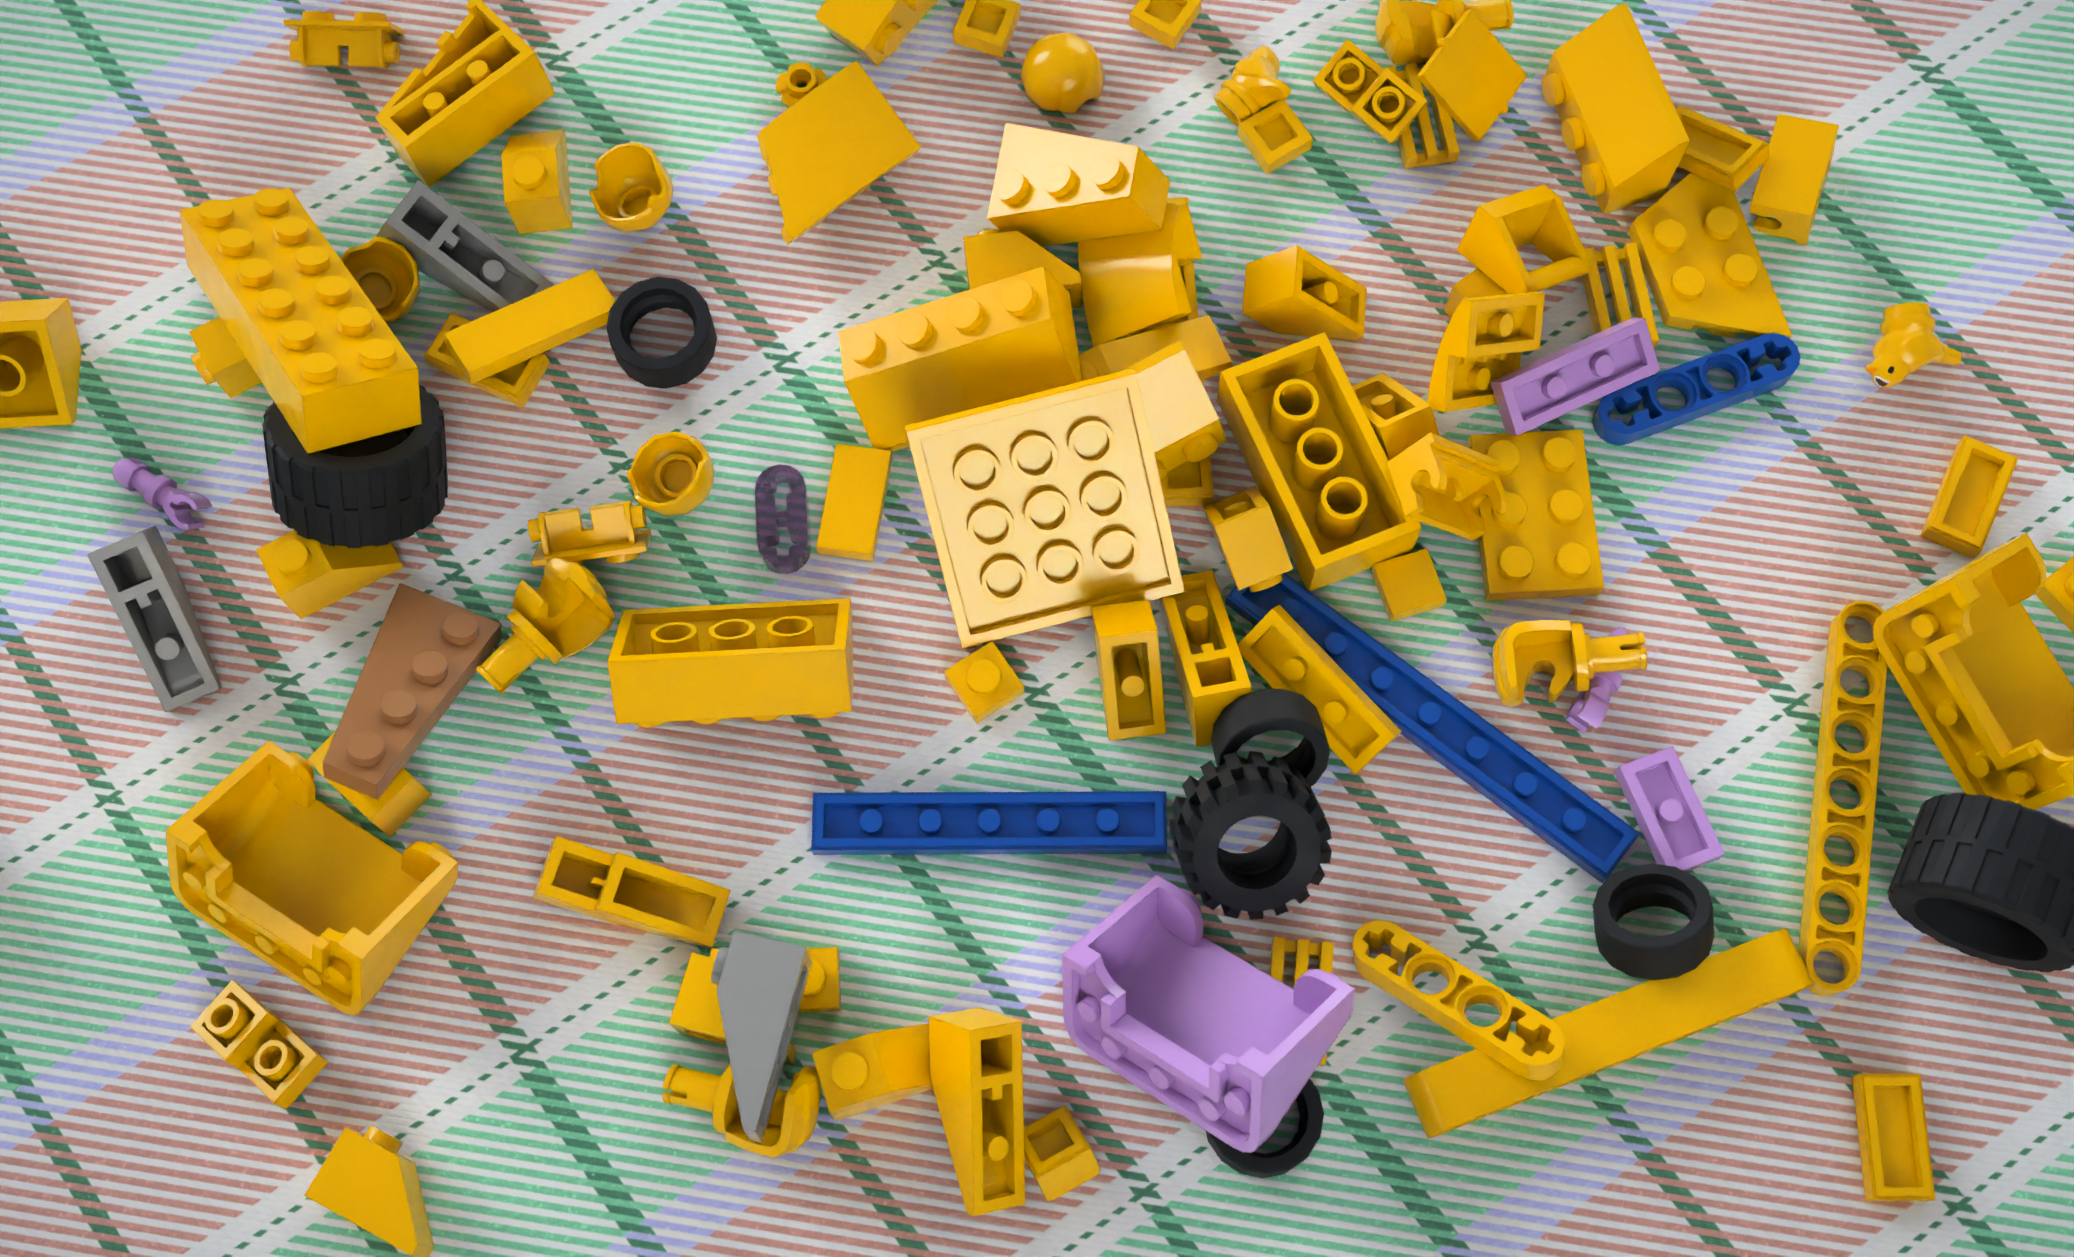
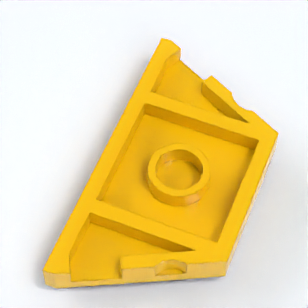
[1628,173,1792,339]

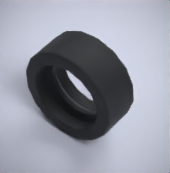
[606,277,717,389]
[1211,689,1330,787]
[1593,863,1714,980]
[1206,1078,1324,1178]

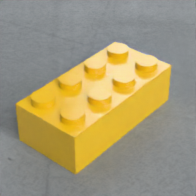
[1217,332,1422,592]

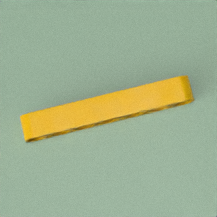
[1403,928,1814,1139]

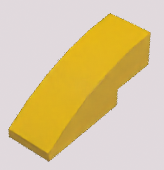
[532,836,731,948]

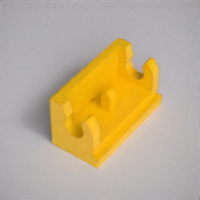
[1749,114,1839,245]
[1387,432,1508,541]

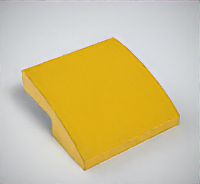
[1427,292,1545,412]

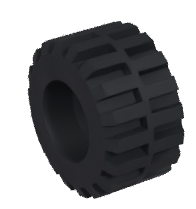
[1170,751,1332,920]

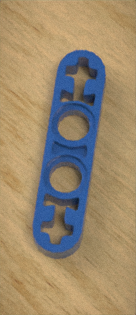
[1592,333,1800,445]

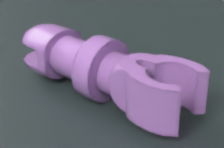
[112,458,213,530]
[1566,627,1626,733]

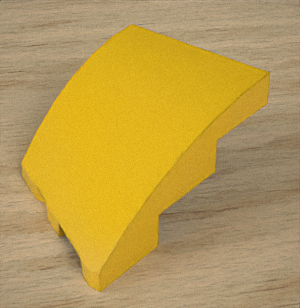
[757,60,922,244]
[1078,202,1202,347]

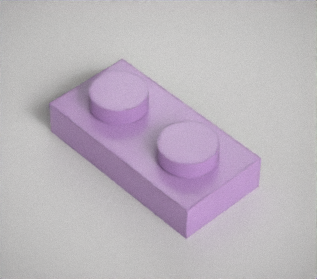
[1614,746,1725,872]

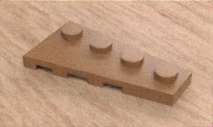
[322,583,502,800]

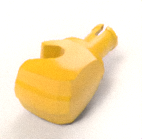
[1375,0,1514,66]
[475,557,615,695]
[1492,620,1647,707]
[662,1064,821,1157]

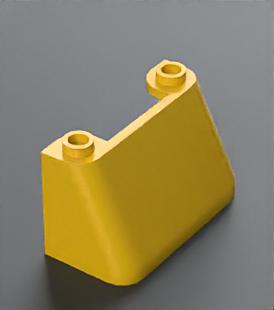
[1873,532,2074,810]
[165,740,459,1015]

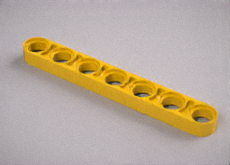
[1798,601,1887,997]

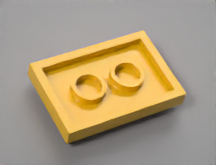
[1467,429,1604,601]

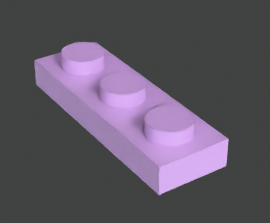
[1490,317,1660,436]

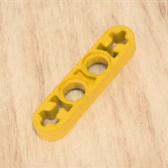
[1353,920,1565,1080]

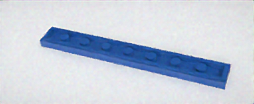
[1225,573,1641,883]

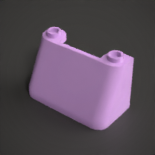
[1062,875,1355,1153]

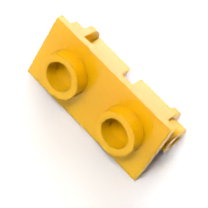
[283,11,404,68]
[528,500,651,567]

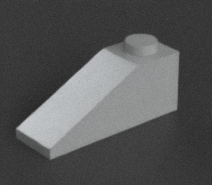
[376,180,554,312]
[87,525,222,712]
[711,930,812,1143]

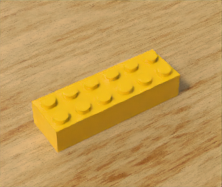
[179,188,422,454]

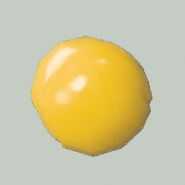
[1020,33,1105,113]
[589,142,673,232]
[341,236,420,324]
[627,432,714,517]

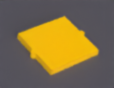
[1416,9,1528,142]

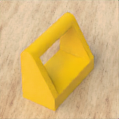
[1456,184,1591,294]

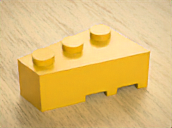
[375,0,555,188]
[814,0,938,66]
[987,123,1170,247]

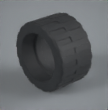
[262,384,448,548]
[1887,793,2074,972]

